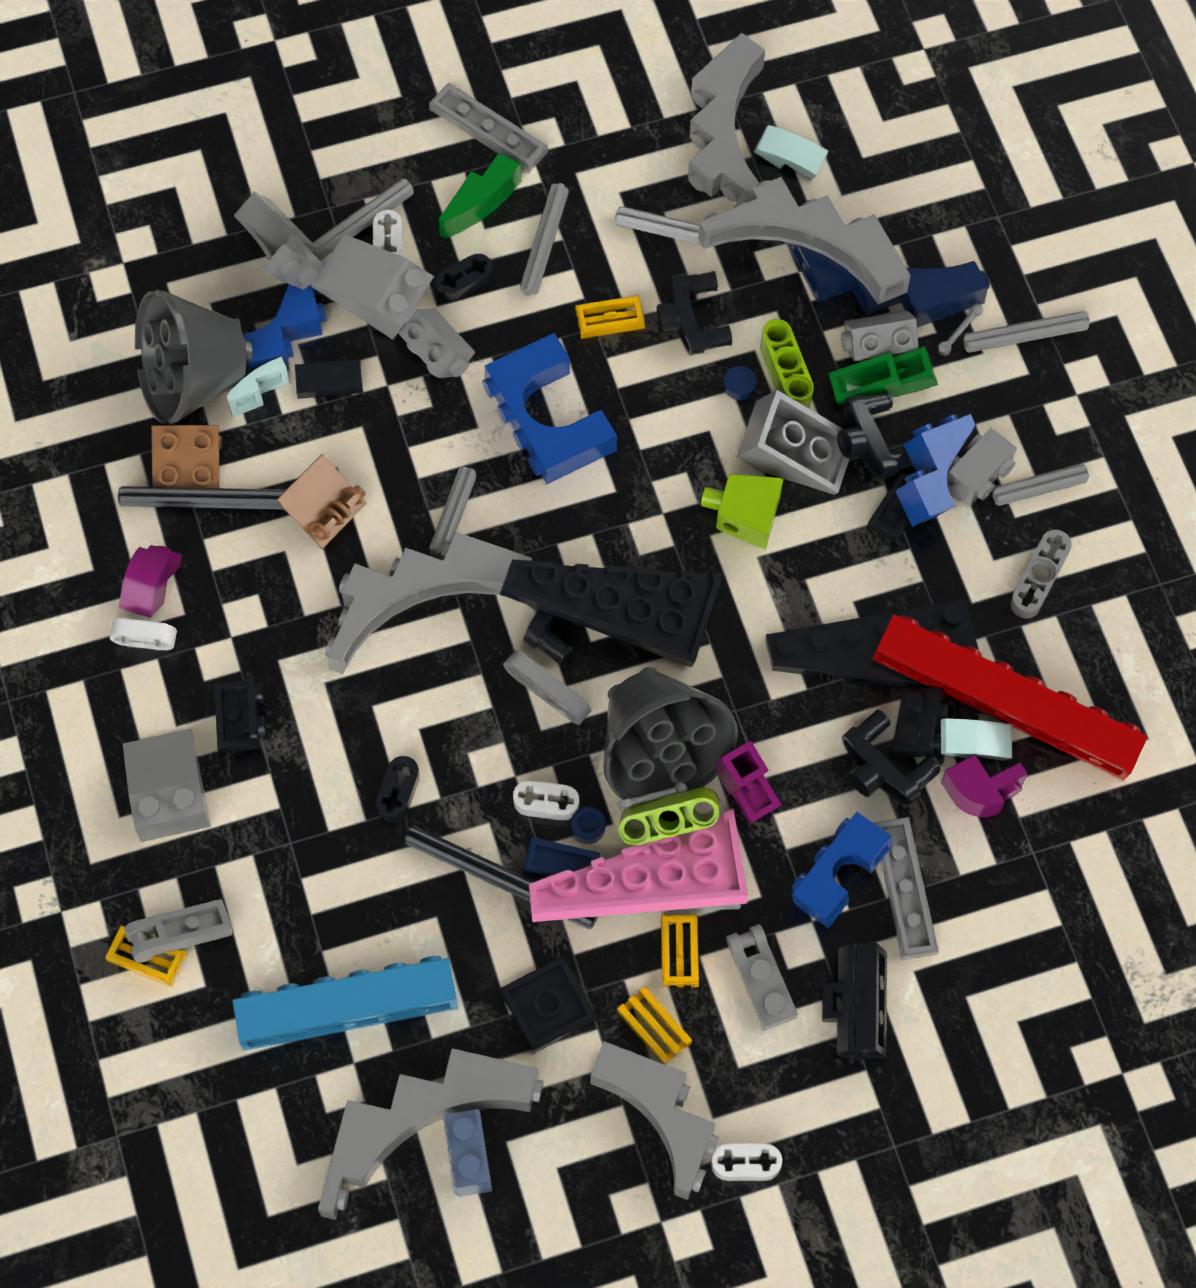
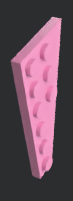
[529,809,748,922]

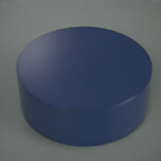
[723,366,757,400]
[571,807,606,844]

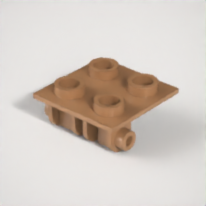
[152,425,222,488]
[276,454,367,549]

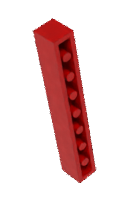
[872,615,1148,780]

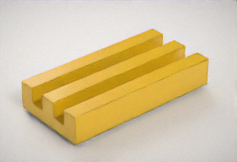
[575,295,645,339]
[661,914,699,987]
[105,926,187,987]
[617,986,692,1065]

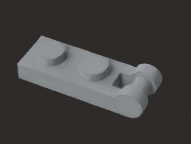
[124,899,232,963]
[726,924,798,1031]

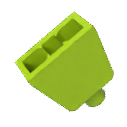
[701,474,783,549]

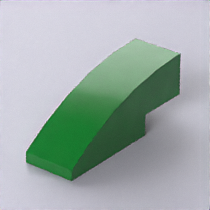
[439,153,521,239]
[829,346,938,404]

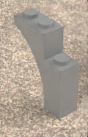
[234,192,324,290]
[590,1042,719,1200]

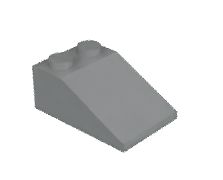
[311,234,434,340]
[737,390,850,495]
[123,729,211,842]

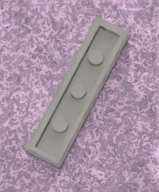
[429,82,548,173]
[874,817,939,960]

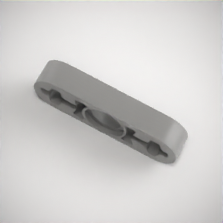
[1010,530,1072,618]
[503,650,592,725]

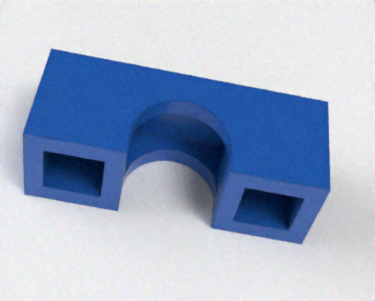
[792,812,893,928]

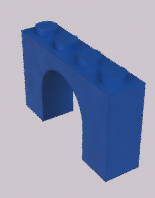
[482,333,617,484]

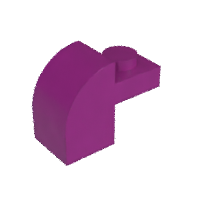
[119,545,182,618]
[716,740,782,824]
[941,755,1028,817]

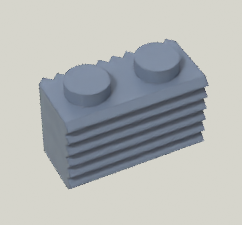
[443,1109,492,1197]

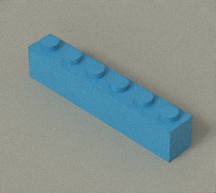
[233,956,458,1051]

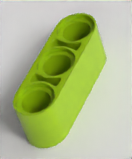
[760,319,814,409]
[619,787,720,845]

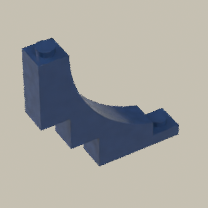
[786,242,990,328]

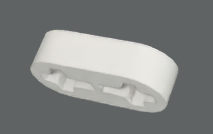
[373,210,403,257]
[110,618,177,650]
[513,781,579,821]
[711,1144,782,1181]

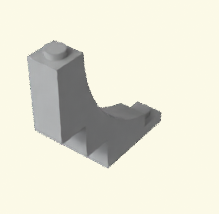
[318,1049,544,1220]

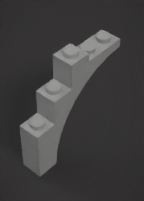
[688,33,765,203]
[698,177,911,304]
[325,532,532,674]

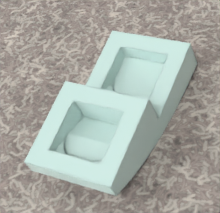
[754,125,828,180]
[227,357,289,417]
[941,719,1012,761]

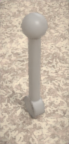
[938,303,983,356]
[618,782,688,809]

